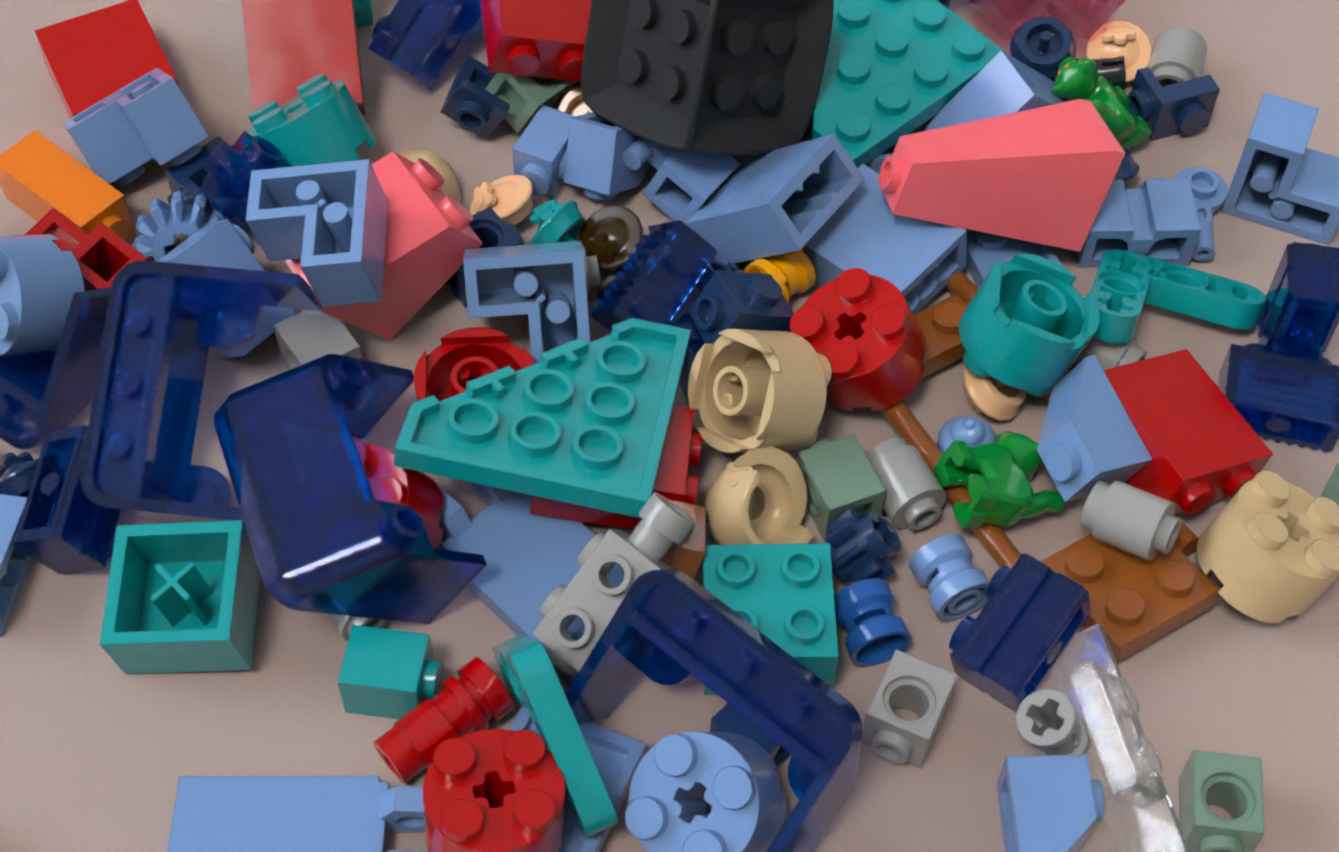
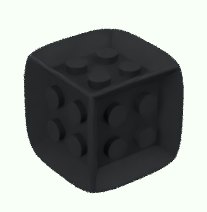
[581,0,834,156]

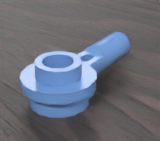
[1174,167,1228,261]

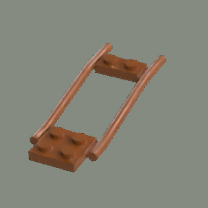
[880,271,1220,662]

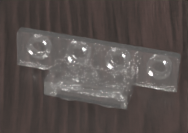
[1044,623,1190,852]

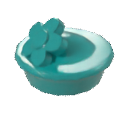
[529,199,585,245]

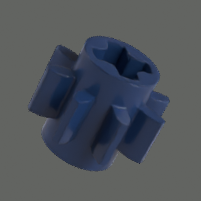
[825,508,901,584]

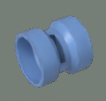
[909,533,994,622]

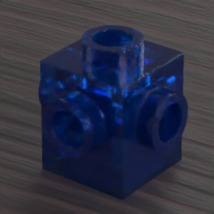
[199,131,293,227]

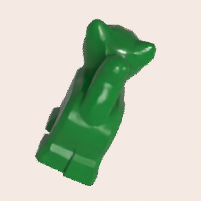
[1051,57,1152,149]
[934,431,1065,528]

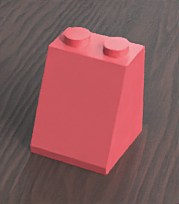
[284,151,483,340]

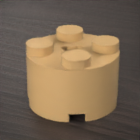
[688,329,832,453]
[1197,470,1339,623]

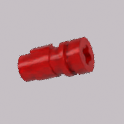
[373,657,515,784]

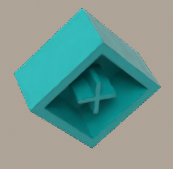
[100,520,263,674]
[700,543,839,695]

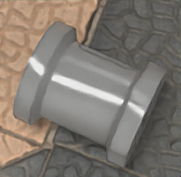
[1016,689,1091,756]

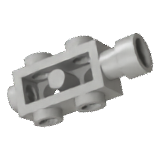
[532,492,696,676]

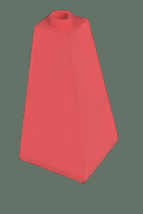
[879,99,1126,252]

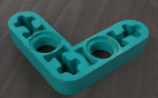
[1090,249,1266,343]
[492,634,618,838]

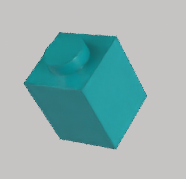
[338,625,443,719]

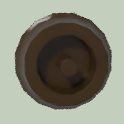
[579,205,643,271]

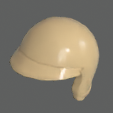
[705,446,813,545]

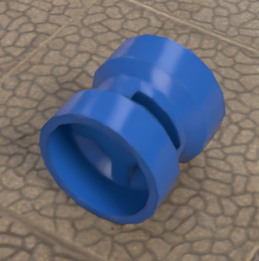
[834,578,912,667]

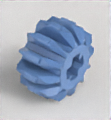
[133,190,225,287]

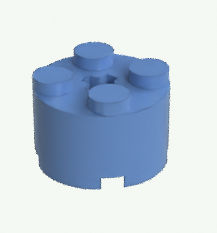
[0,234,85,357]
[625,732,786,852]

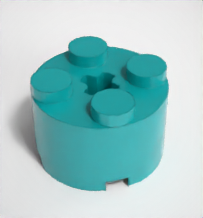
[246,73,377,169]
[959,254,1100,397]

